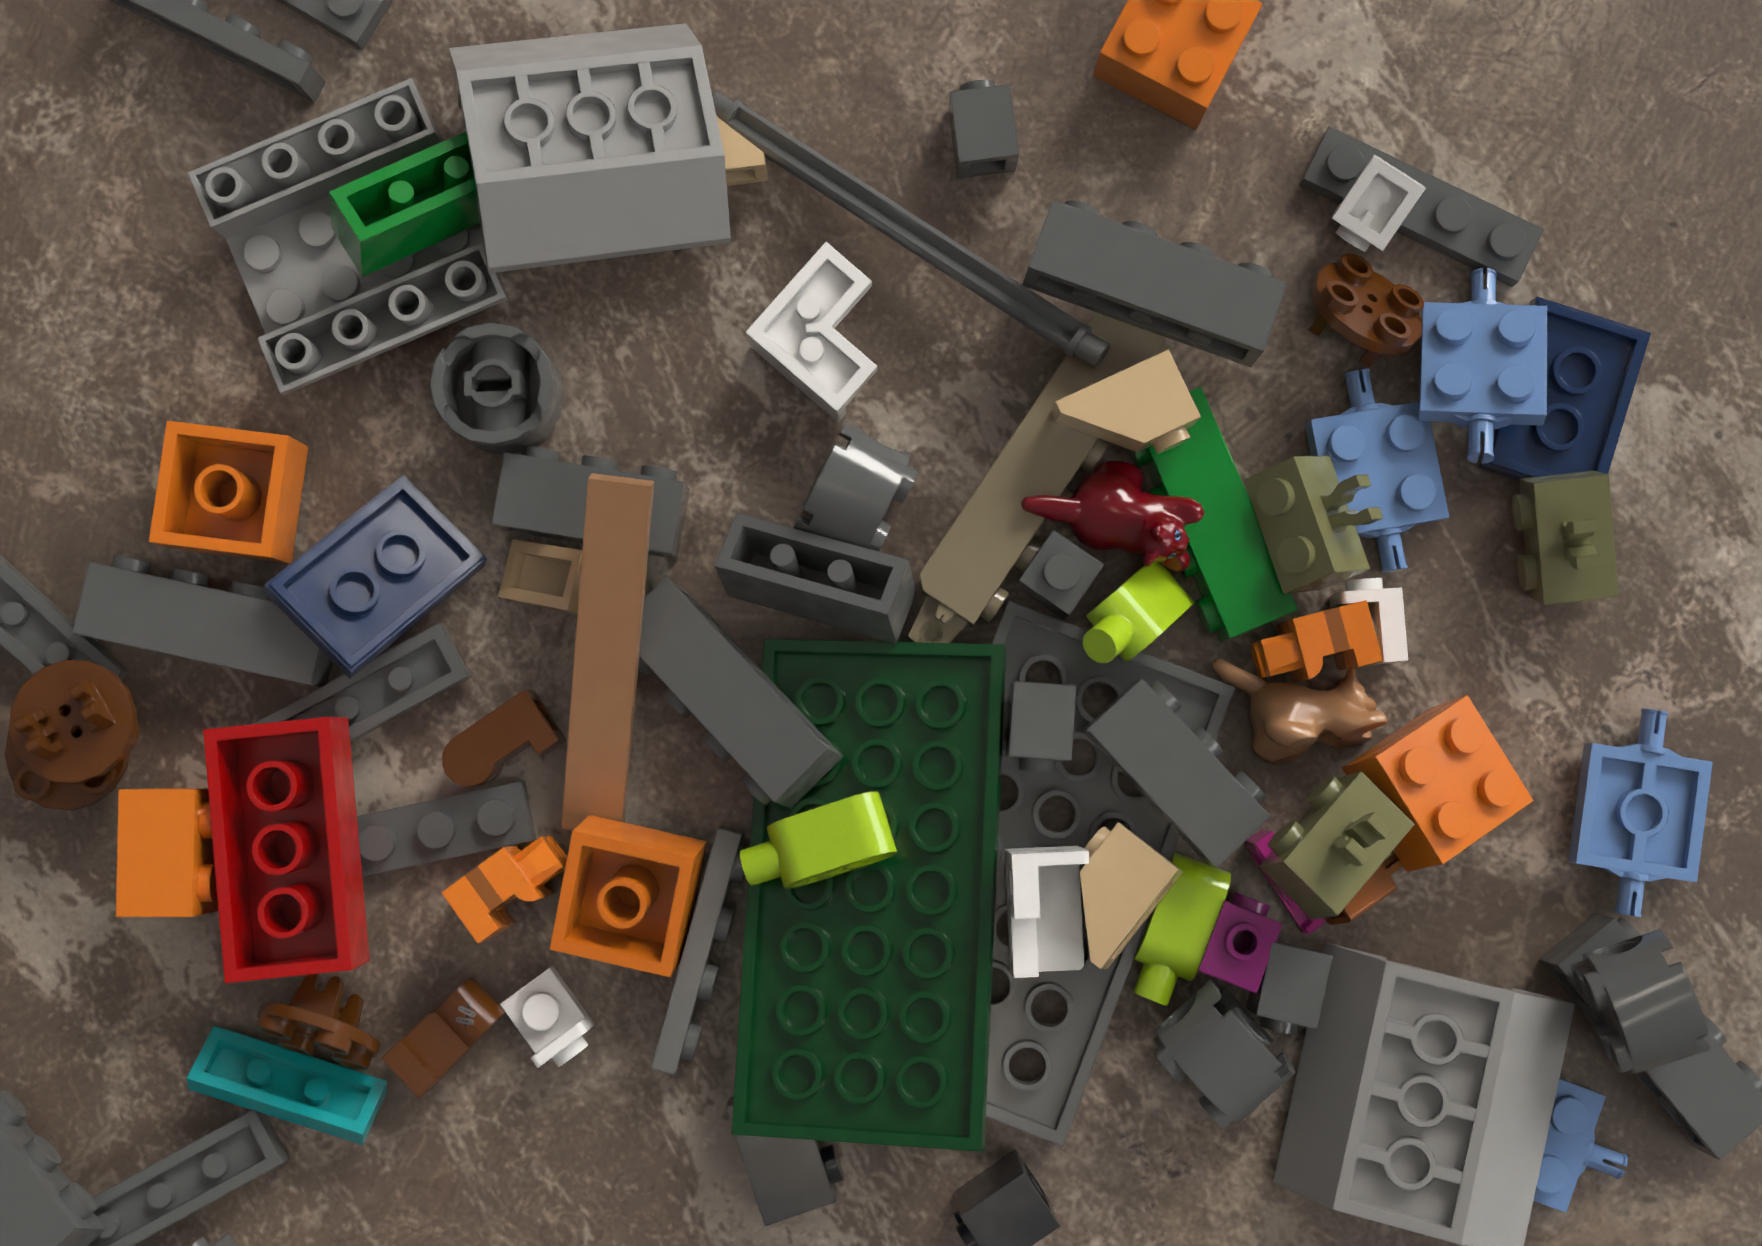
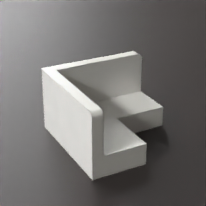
[746,242,878,423]
[1004,846,1089,978]

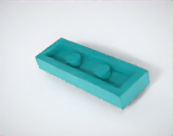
[186,1026,387,1145]

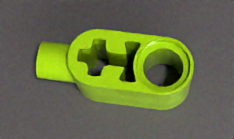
[1083,562,1195,663]
[740,792,897,889]
[1133,851,1231,1006]

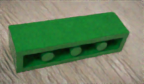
[329,131,479,277]
[1127,387,1298,642]

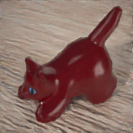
[1021,461,1205,572]

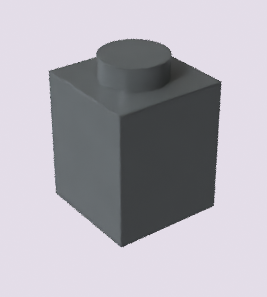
[948,80,1019,179]
[1014,530,1104,620]
[1006,681,1076,772]
[1246,941,1333,1035]

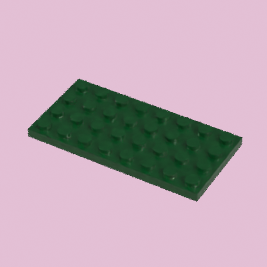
[731,639,1007,1152]

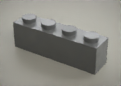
[1022,200,1287,368]
[72,555,332,687]
[638,577,843,809]
[1539,914,1762,1160]

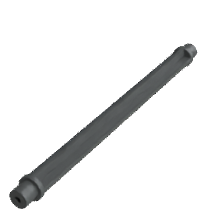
[712,91,1110,368]

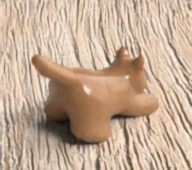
[1212,659,1388,765]

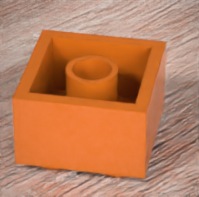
[1093,0,1263,130]
[149,421,309,564]
[1342,695,1534,872]
[116,788,218,917]
[549,815,707,977]

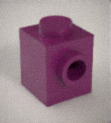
[1197,892,1283,993]

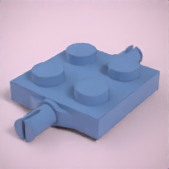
[1418,268,1547,464]
[1305,369,1449,573]
[1568,708,1713,917]
[1533,1078,1628,1213]

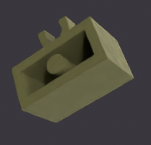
[1244,456,1383,594]
[1512,470,1619,605]
[1259,771,1415,919]

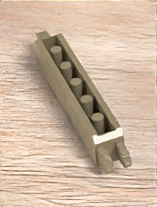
[907,312,1175,643]

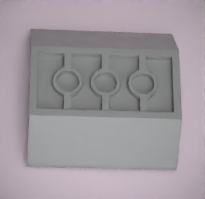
[449,23,731,274]
[188,78,508,395]
[1273,942,1575,1246]

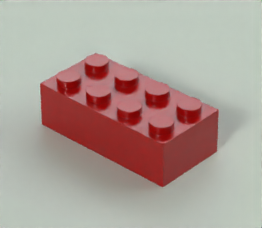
[203,717,370,983]

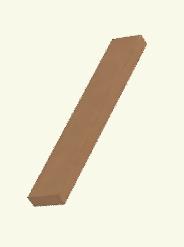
[561,473,655,830]

